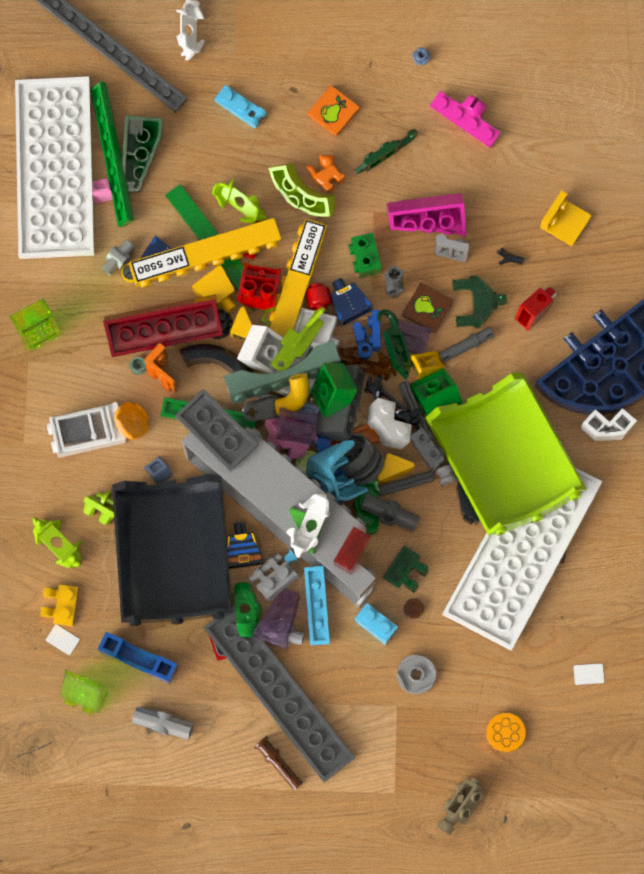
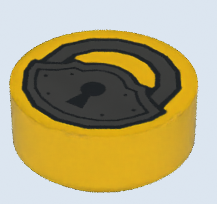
[121,263,134,283]

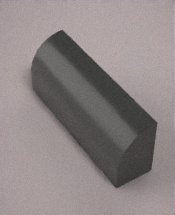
[315,365,365,441]

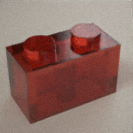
[333,527,371,575]

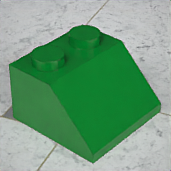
[311,363,357,418]
[410,368,463,416]

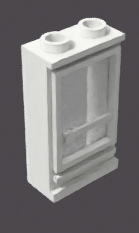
[46,402,126,458]

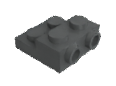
[410,427,446,474]

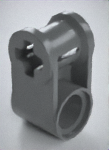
[242,396,278,422]

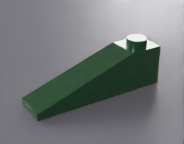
[122,115,163,192]

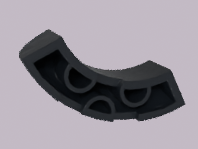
[179,344,254,373]

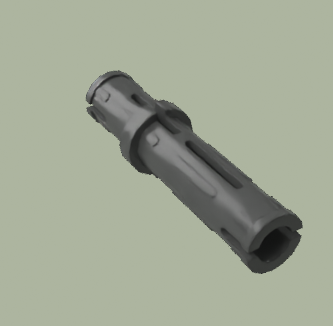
[438,326,494,363]

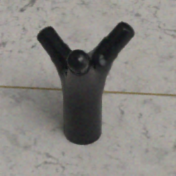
[497,248,524,265]

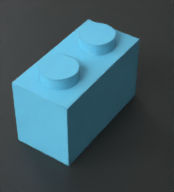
[355,603,398,645]

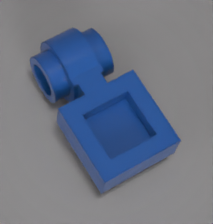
[353,322,373,360]

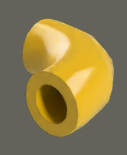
[275,373,310,418]

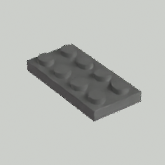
[175,389,258,472]

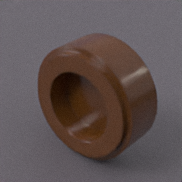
[404,599,424,619]

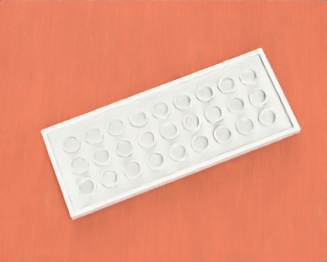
[15,77,95,259]
[442,468,602,651]

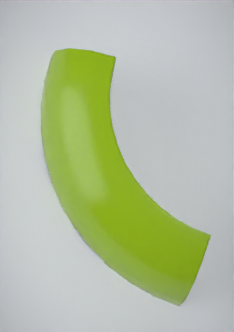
[269,163,335,217]

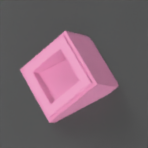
[92,178,112,204]

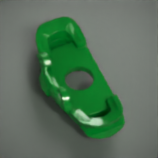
[353,479,379,535]
[234,582,262,637]

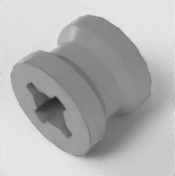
[435,465,458,486]

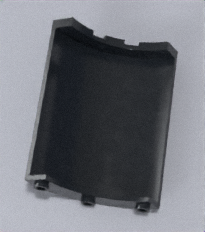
[112,474,232,626]

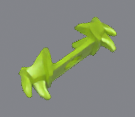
[212,179,268,224]
[32,517,82,569]

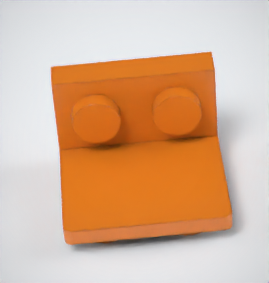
[144,343,178,393]

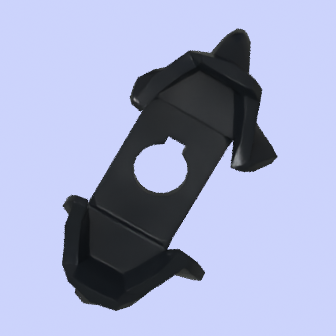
[364,376,421,426]

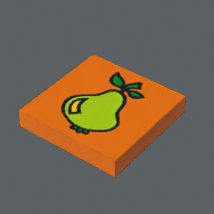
[308,86,360,137]

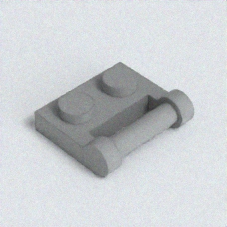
[434,234,469,262]

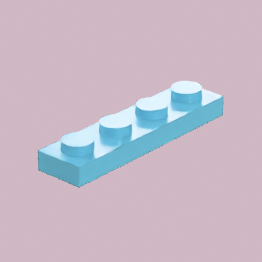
[304,566,330,646]

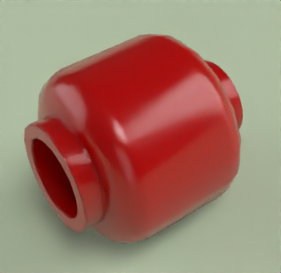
[306,283,332,311]

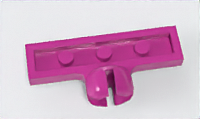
[430,91,501,148]

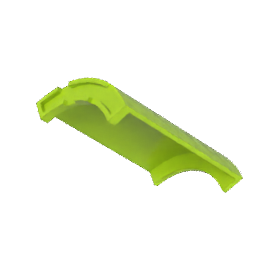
[426,372,587,536]

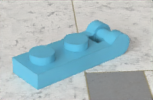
[214,85,267,128]

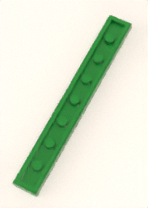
[90,81,134,227]
[165,184,257,312]

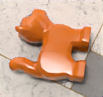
[306,154,346,194]

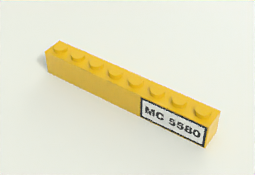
[129,218,281,288]
[269,219,327,337]

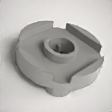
[397,655,436,695]

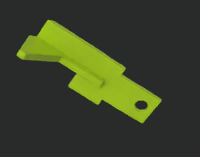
[270,307,325,372]

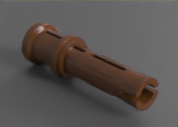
[254,736,303,791]

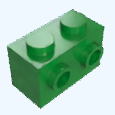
[348,233,382,278]

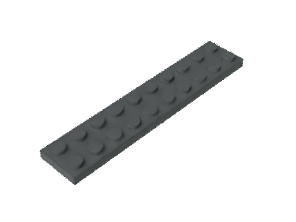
[203,604,355,783]

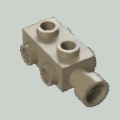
[437,778,486,835]

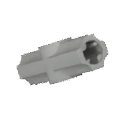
[132,706,193,740]

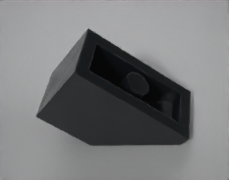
[456,482,480,526]

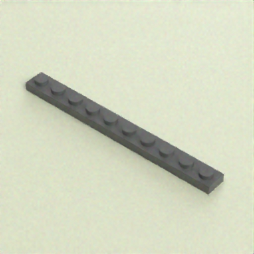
[36,0,187,113]

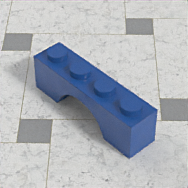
[98,632,179,685]

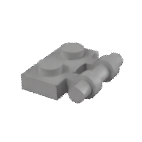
[248,553,299,602]

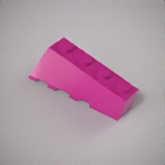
[387,193,467,236]

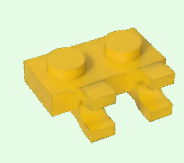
[40,585,79,626]

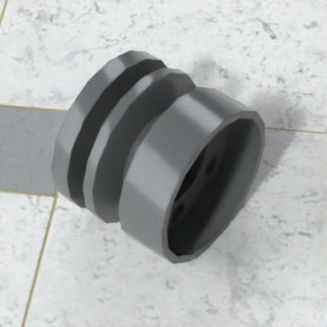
[339,433,385,485]

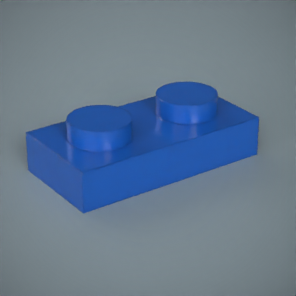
[368,310,381,352]

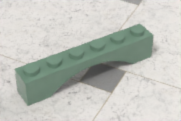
[224,341,341,404]

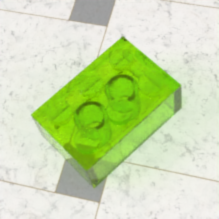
[9,298,60,351]

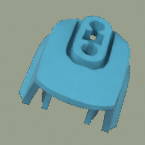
[306,440,368,502]

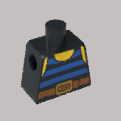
[227,523,263,569]

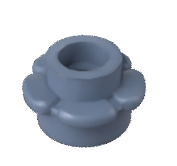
[412,47,431,65]

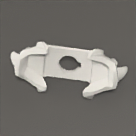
[176,0,205,61]
[287,493,330,558]

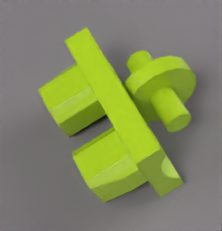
[83,491,114,525]

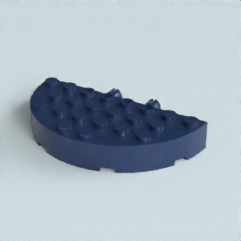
[535,299,644,415]

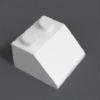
[237,325,283,374]

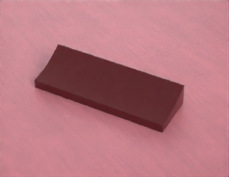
[103,294,223,357]

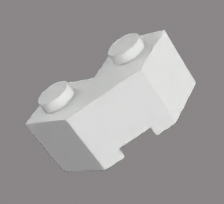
[367,398,411,450]
[580,408,637,441]

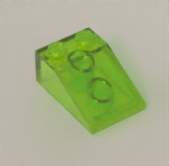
[61,670,108,715]

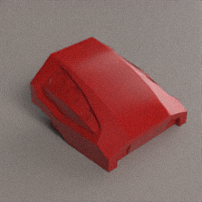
[238,263,282,310]

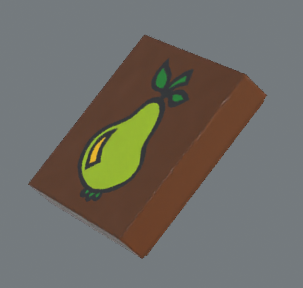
[402,283,453,334]

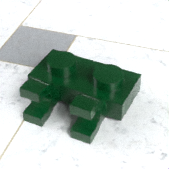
[383,546,429,593]

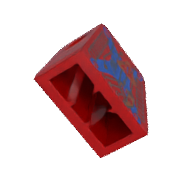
[514,287,556,331]

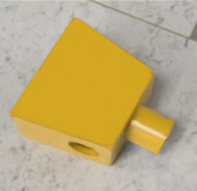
[192,265,236,313]

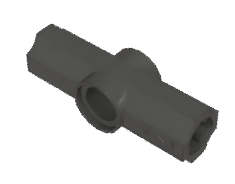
[384,266,404,299]
[360,494,420,532]

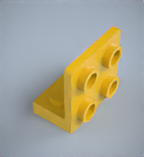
[540,190,591,246]

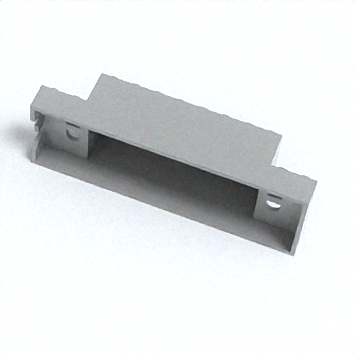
[181,426,376,608]

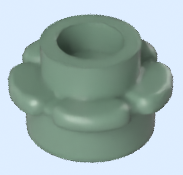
[129,357,147,375]

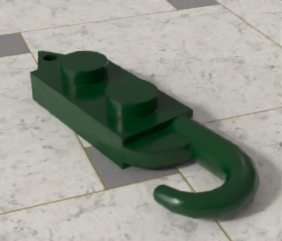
[354,129,418,174]
[377,309,413,380]

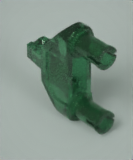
[452,275,507,329]

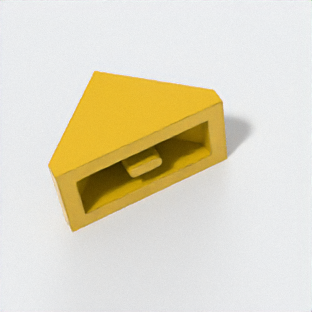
[230,306,252,342]
[411,351,445,380]
[378,453,415,485]

